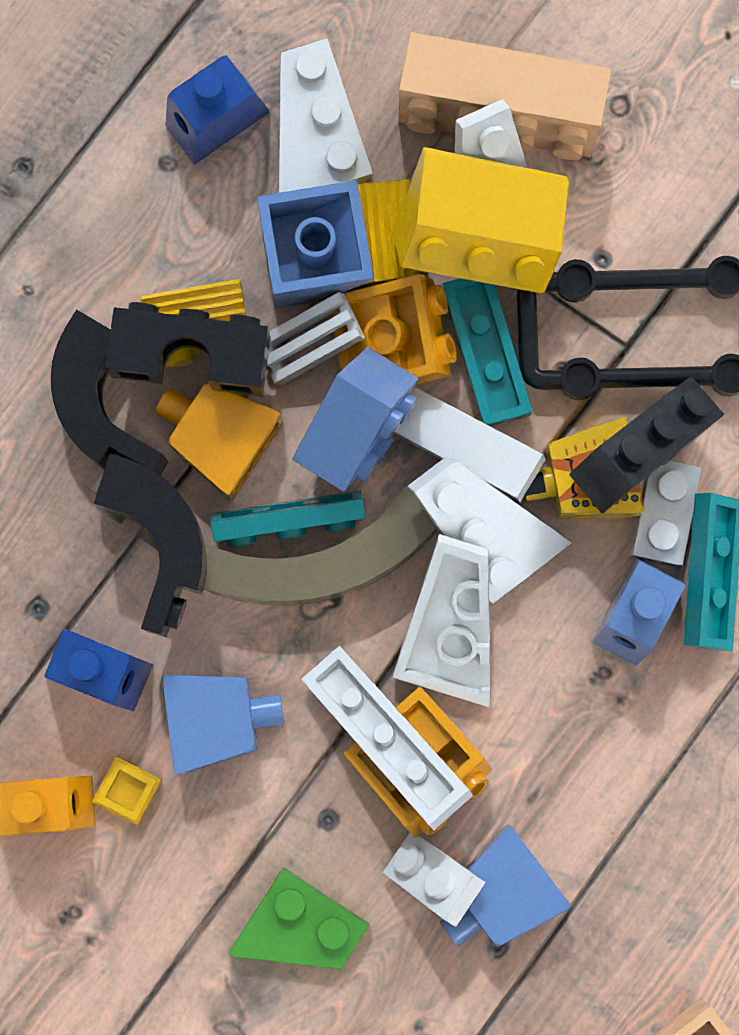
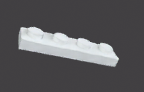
[301,645,473,831]

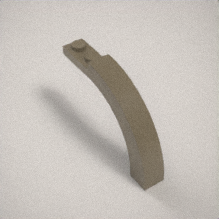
[90,473,438,605]

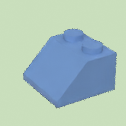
[257,180,374,308]

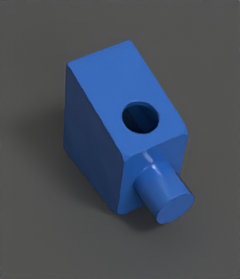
[165,55,270,165]
[44,629,153,711]

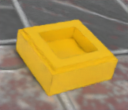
[92,756,163,825]

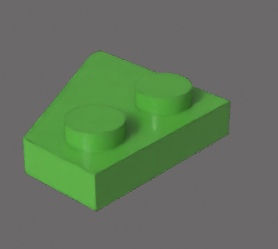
[228,867,369,970]

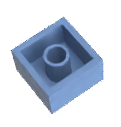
[292,347,419,492]

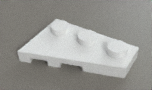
[408,455,572,604]

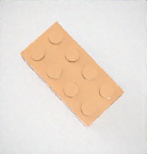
[398,32,612,160]

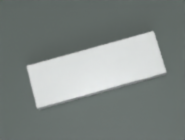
[393,387,546,502]

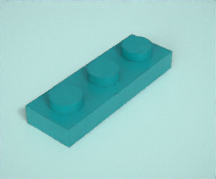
[442,278,533,427]
[211,490,366,547]
[683,493,739,651]

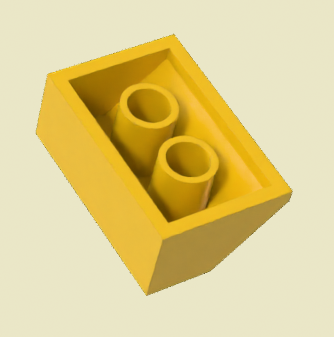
[392,147,569,294]

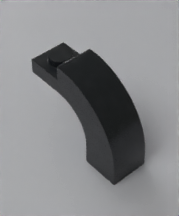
[51,309,169,476]
[94,454,207,638]

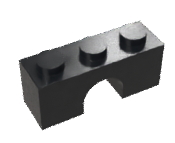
[105,302,271,397]
[569,376,724,514]

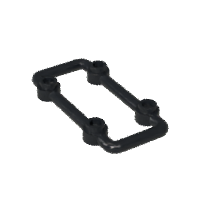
[517,255,739,401]

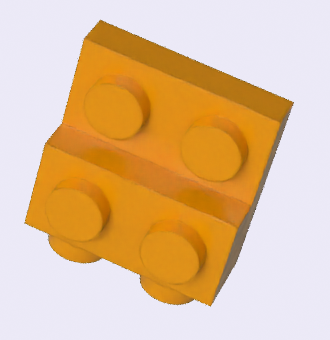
[331,273,457,385]
[343,686,492,837]

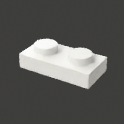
[630,461,702,568]
[382,832,486,927]

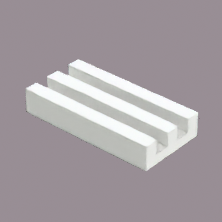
[267,292,365,385]

